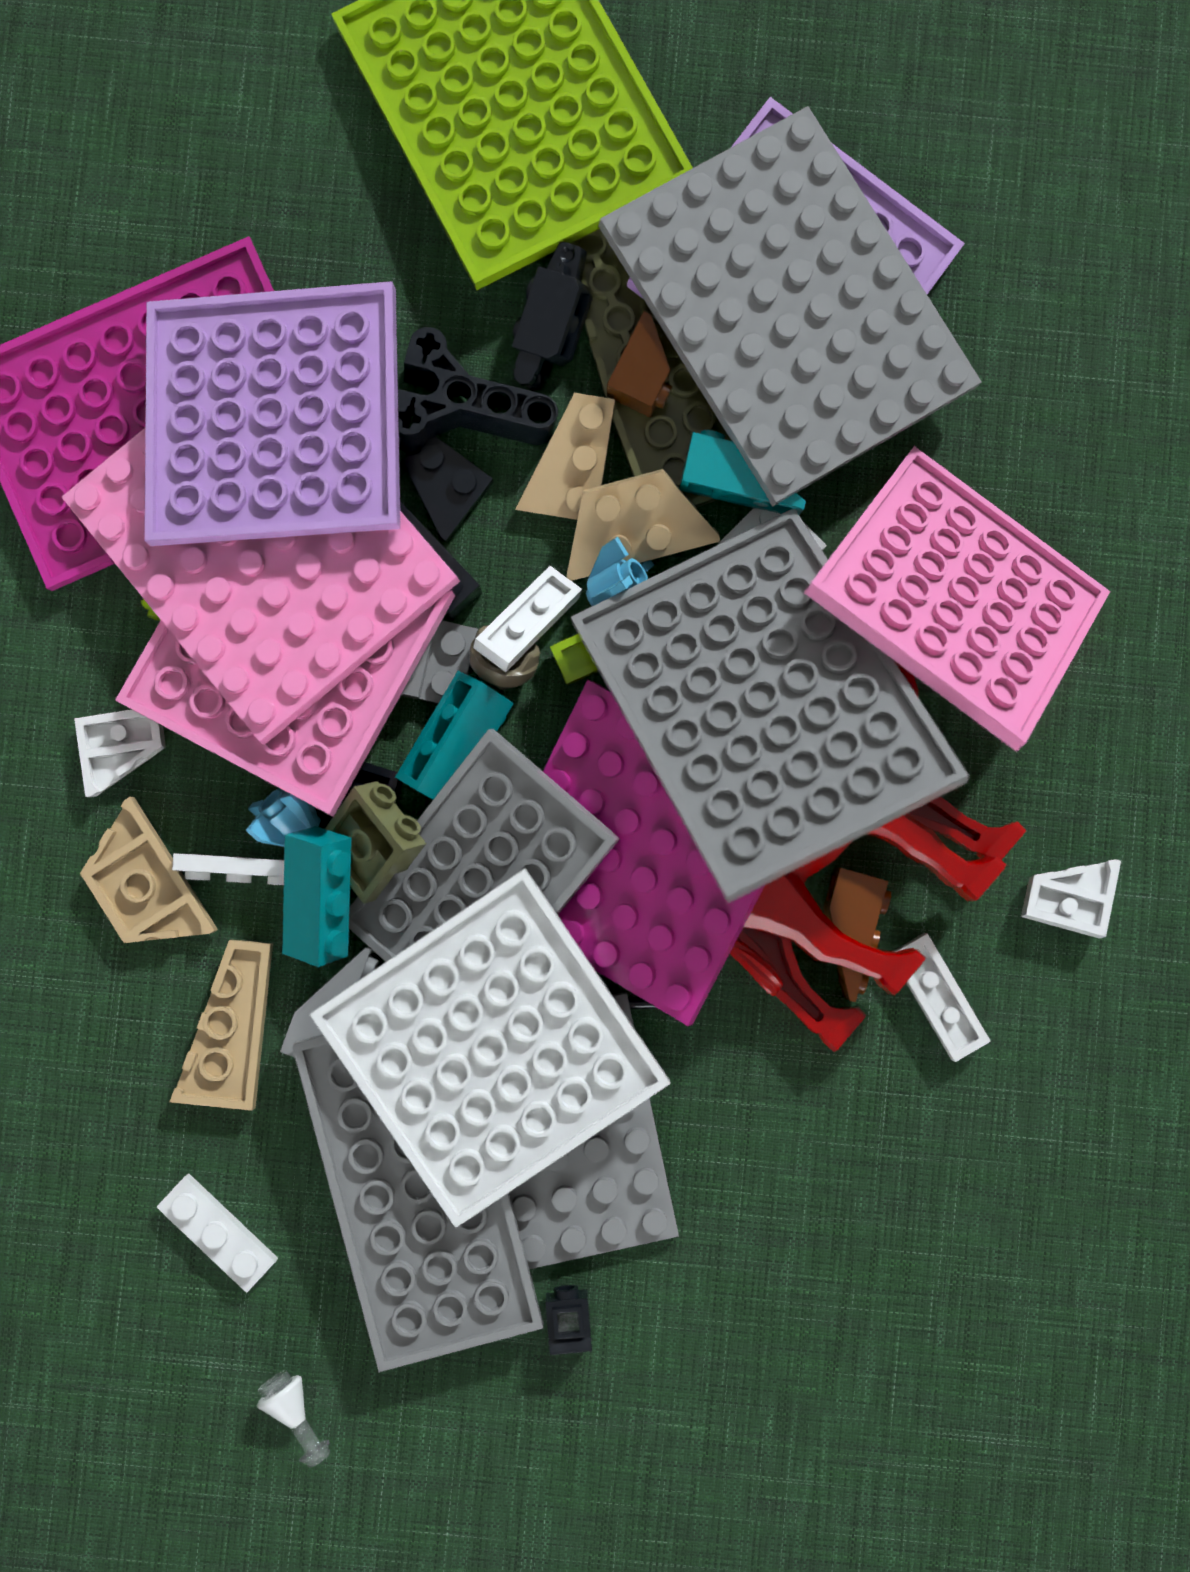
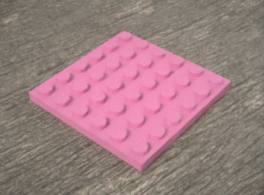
[804,446,1111,751]
[115,590,455,817]

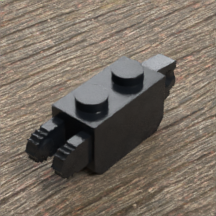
[512,241,593,391]

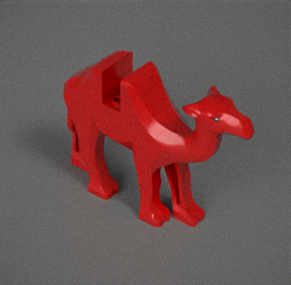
[730,661,1026,1052]

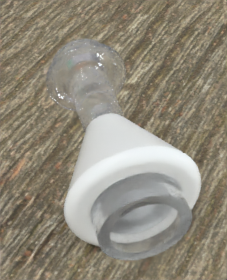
[257,1370,331,1468]

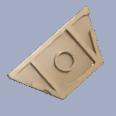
[567,469,720,581]
[80,797,218,943]

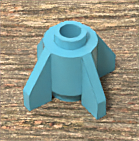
[586,537,654,606]
[246,788,321,847]

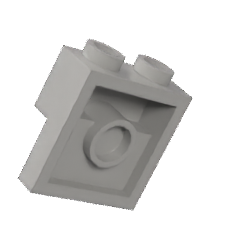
[400,621,478,704]

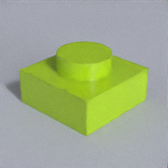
[550,634,598,685]

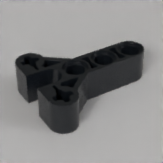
[398,327,558,452]

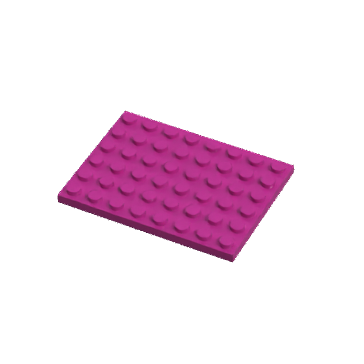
[0,236,274,591]

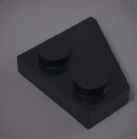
[404,436,494,544]

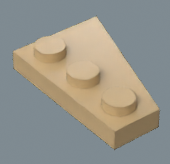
[515,393,615,520]

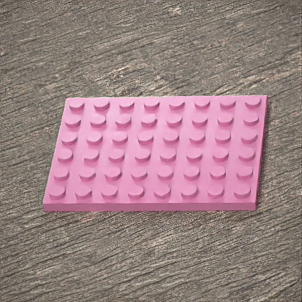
[62,427,460,745]

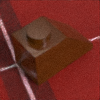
[607,311,673,418]

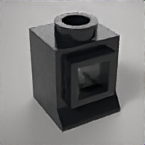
[545,1285,592,1355]

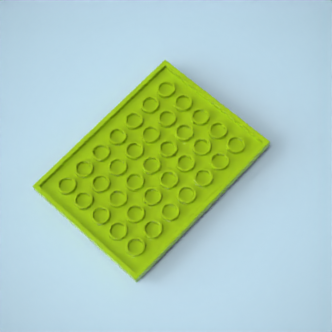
[331,0,693,290]

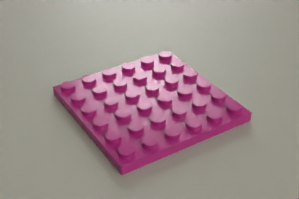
[543,680,765,1026]

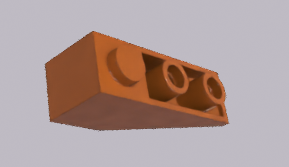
[823,868,891,1002]

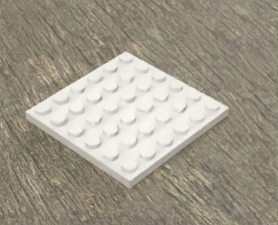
[310,868,670,1228]

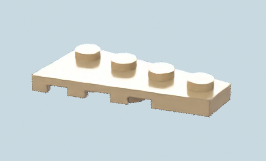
[170,939,273,1111]

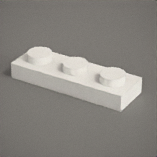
[473,566,582,672]
[172,854,284,885]
[892,933,991,1062]
[157,1174,278,1293]

